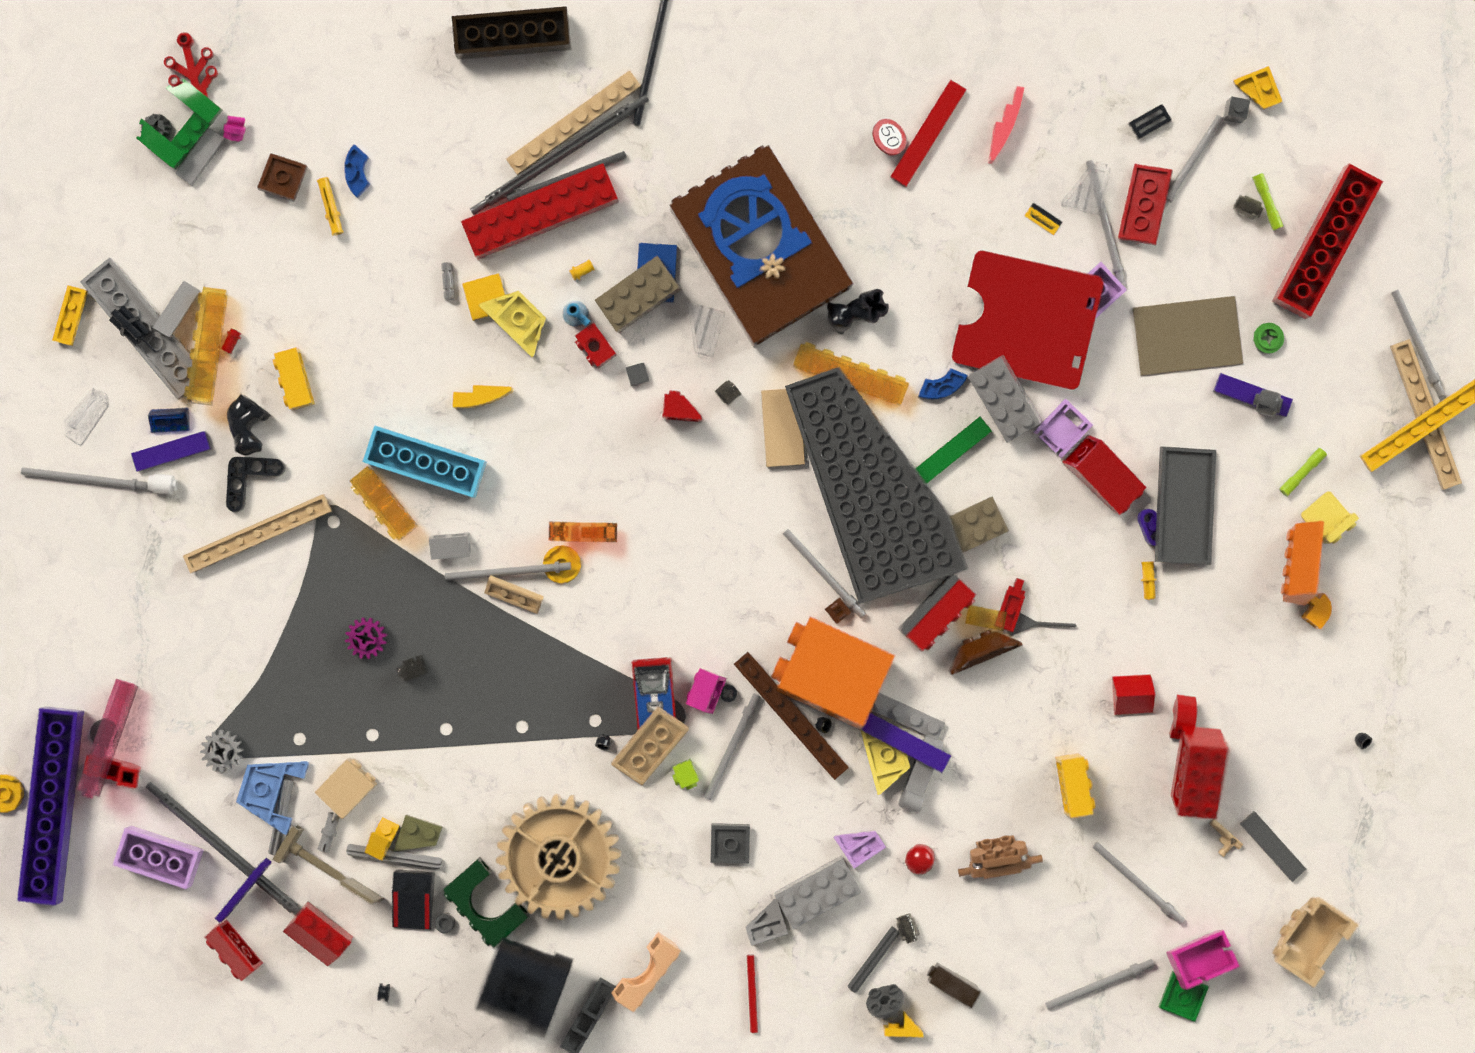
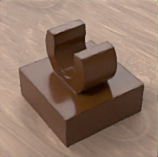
[825,597,851,624]

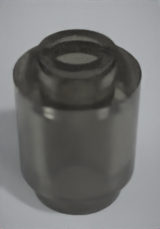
[1233,195,1263,220]
[896,913,920,943]

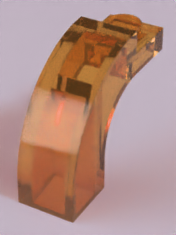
[549,522,617,542]

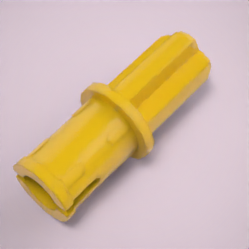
[1141,561,1156,600]

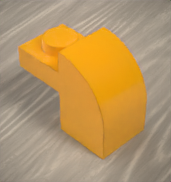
[1301,593,1332,629]

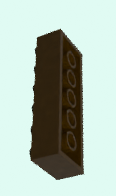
[452,6,572,59]

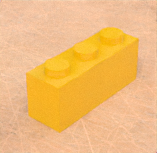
[273,347,315,410]

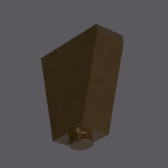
[927,962,981,1009]

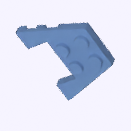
[236,761,309,835]

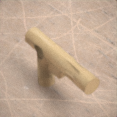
[1209,819,1243,857]

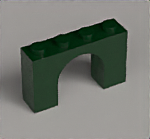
[443,857,530,948]

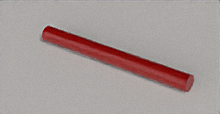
[747,954,758,1033]

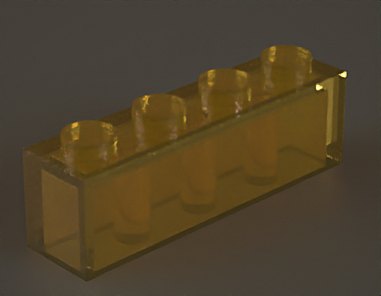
[350,466,418,540]

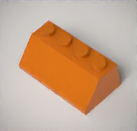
[1281,521,1324,606]

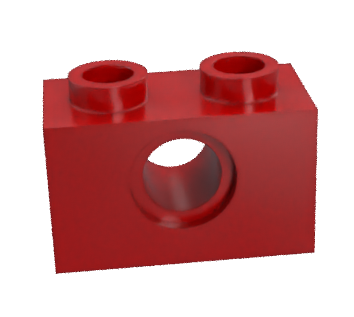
[575,322,617,368]

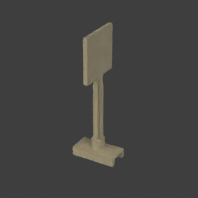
[272,825,384,904]

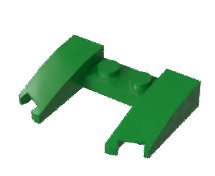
[136,79,223,170]

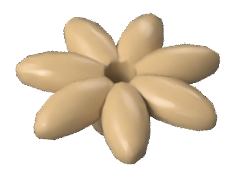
[760,254,785,279]

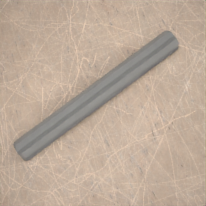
[346,844,442,869]

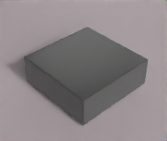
[626,362,649,386]

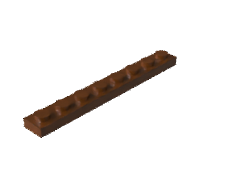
[734,652,849,780]

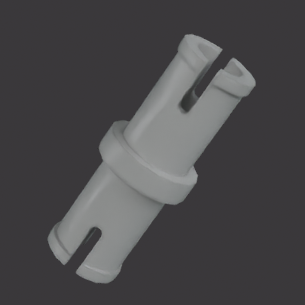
[317,812,340,853]

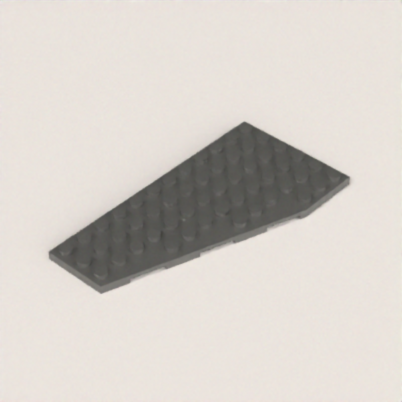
[785,367,968,604]

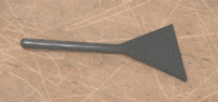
[1011,613,1077,636]

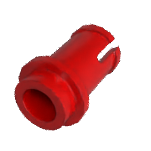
[220,328,242,354]

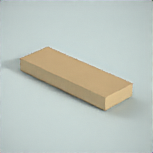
[484,575,544,614]

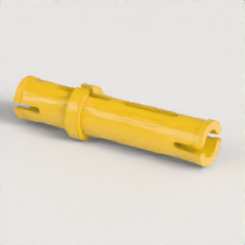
[317,177,344,236]

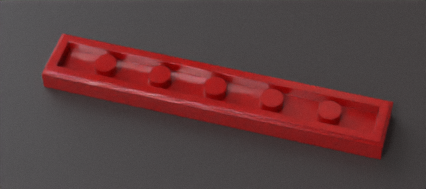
[890,79,967,187]

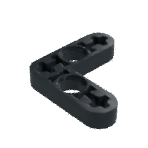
[226,457,286,512]

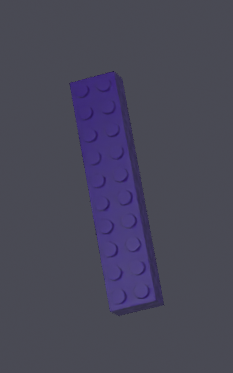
[17,707,84,905]

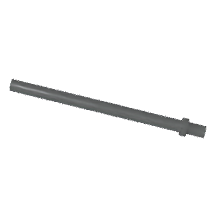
[507,151,627,201]

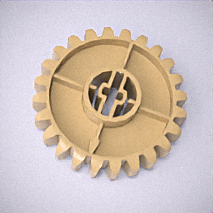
[496,794,621,920]

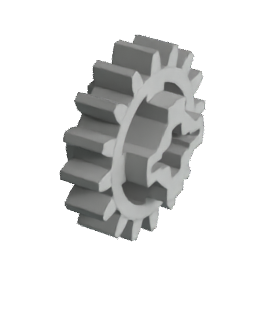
[200,730,244,772]

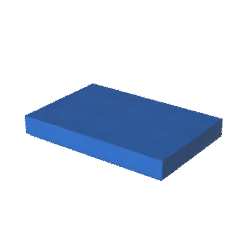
[637,243,677,303]

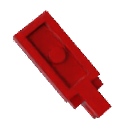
[994,578,1025,632]

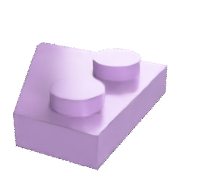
[834,831,886,868]

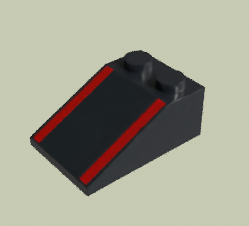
[392,869,435,930]

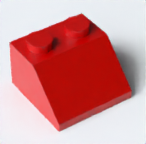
[663,391,702,422]

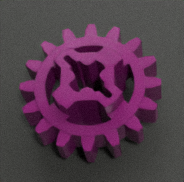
[345,617,388,659]

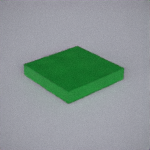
[1158,971,1209,1022]

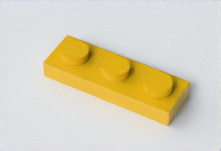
[52,285,88,346]

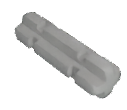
[441,262,455,300]

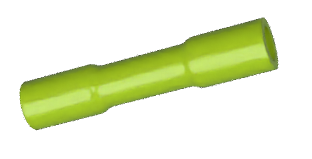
[1252,173,1284,231]
[1279,448,1327,497]

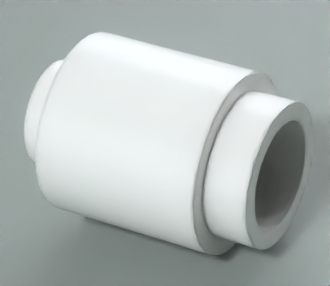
[147,474,178,494]

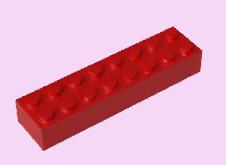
[461,163,619,260]
[1272,163,1383,319]

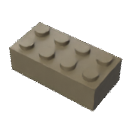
[595,256,682,333]
[950,496,1009,553]

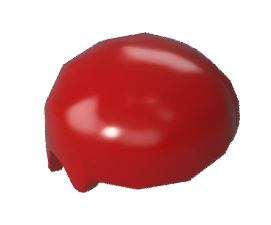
[905,844,935,875]

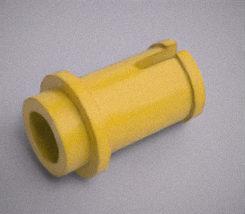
[569,259,595,281]

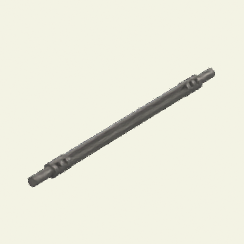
[470,95,649,215]
[145,782,300,915]

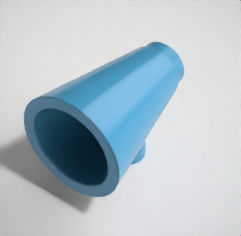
[563,301,591,327]

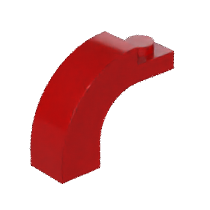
[83,755,141,789]

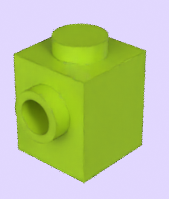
[672,758,699,790]

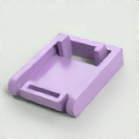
[1034,399,1093,458]

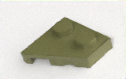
[394,814,443,851]

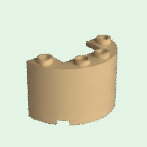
[1272,897,1359,988]

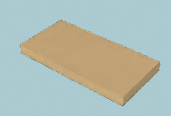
[761,389,805,467]
[611,706,689,785]

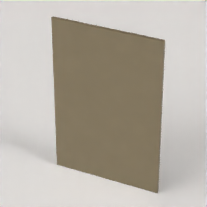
[1133,296,1243,376]

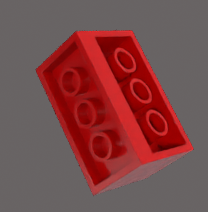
[1170,726,1229,820]

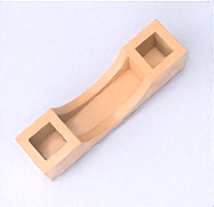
[611,932,681,1012]

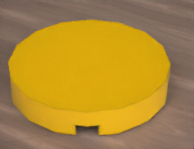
[543,545,581,583]
[0,774,24,813]

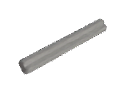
[268,779,294,855]

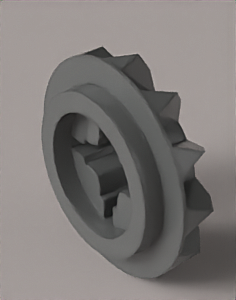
[140,114,172,139]

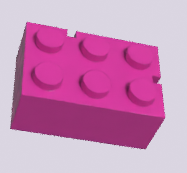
[1166,930,1240,989]

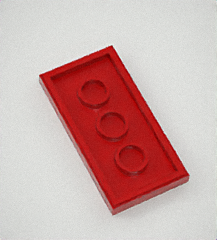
[1118,164,1173,245]

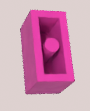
[686,668,727,714]

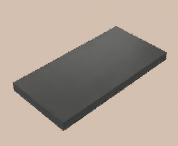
[1154,446,1216,565]

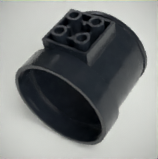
[475,937,574,1040]

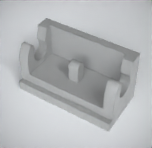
[429,532,471,560]

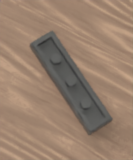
[1240,811,1306,882]

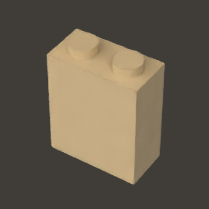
[314,758,377,819]

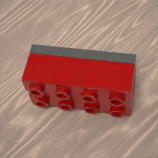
[898,574,976,651]

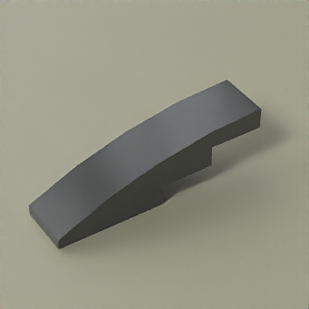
[560,977,616,1053]

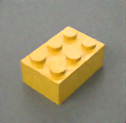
[1055,753,1095,818]

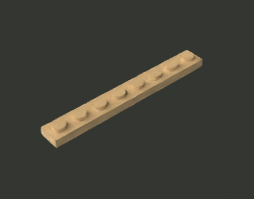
[506,70,641,176]
[1390,339,1462,490]
[183,494,332,573]

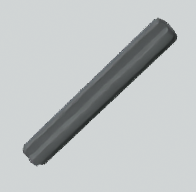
[848,926,900,993]

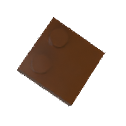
[257,153,308,202]

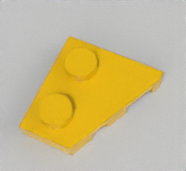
[1233,66,1283,110]

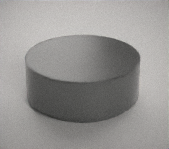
[435,913,455,933]

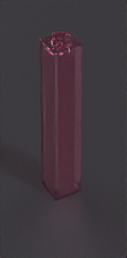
[77,679,138,799]

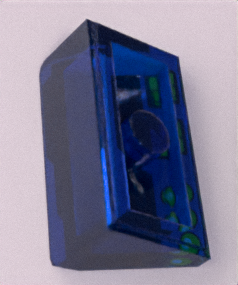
[148,408,190,433]

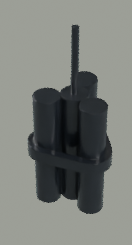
[109,306,156,353]

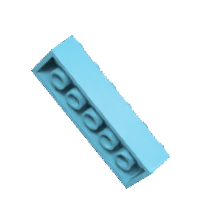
[363,425,487,498]

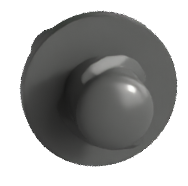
[866,984,904,1021]

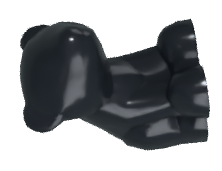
[827,289,889,334]
[227,394,271,456]

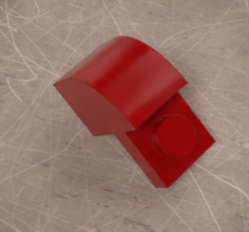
[1169,694,1197,739]

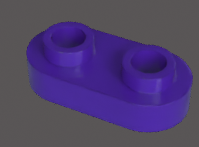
[1137,509,1157,546]

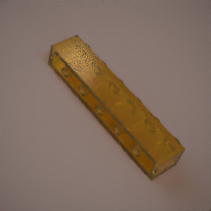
[184,287,228,406]
[793,342,909,406]

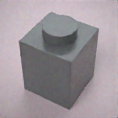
[1223,96,1250,123]

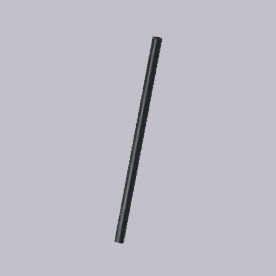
[633,0,668,126]

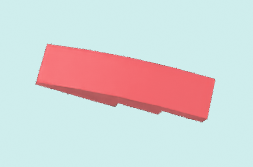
[988,86,1025,164]

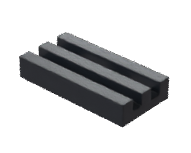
[1128,104,1172,140]

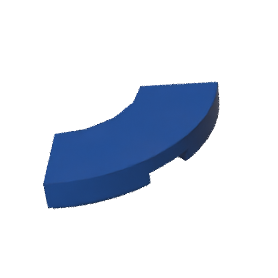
[344,144,370,198]
[918,368,968,400]

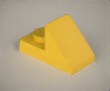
[365,817,400,861]
[883,1010,923,1037]

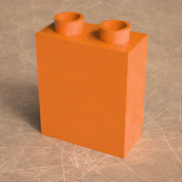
[771,617,895,730]

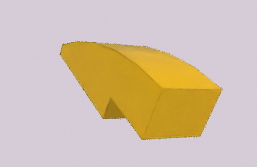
[453,385,513,409]

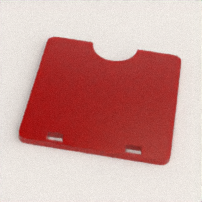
[952,250,1104,390]

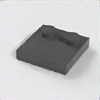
[710,823,750,863]

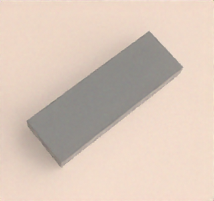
[175,128,226,185]
[152,281,201,339]

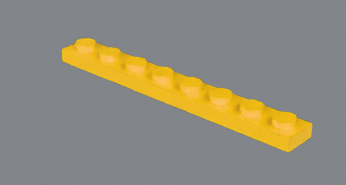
[1359,379,1475,472]

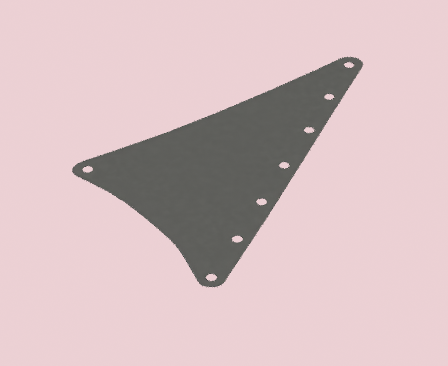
[211,505,686,758]

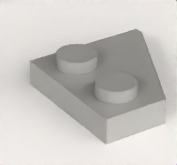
[746,899,788,946]

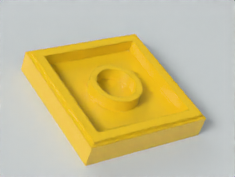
[462,273,505,321]

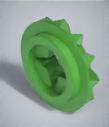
[1253,323,1284,353]

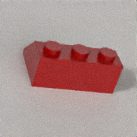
[282,901,353,967]
[205,919,263,982]

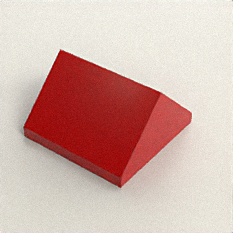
[1112,674,1156,715]

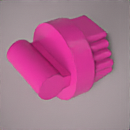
[223,115,246,142]

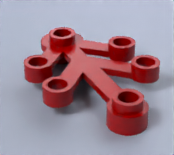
[164,32,218,97]

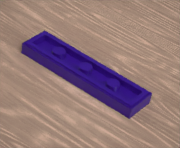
[1213,373,1293,417]
[131,431,211,472]
[214,858,272,923]

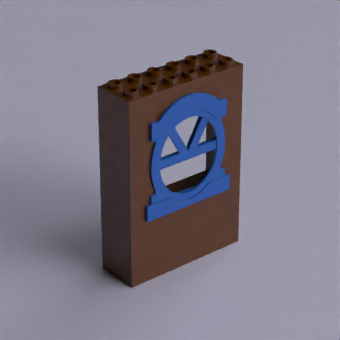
[670,145,853,348]

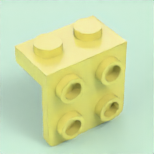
[1301,491,1360,544]

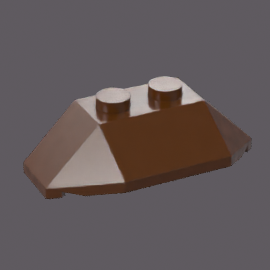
[949,629,1023,675]

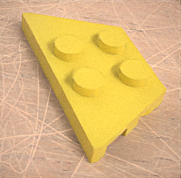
[478,291,546,357]
[860,730,910,795]

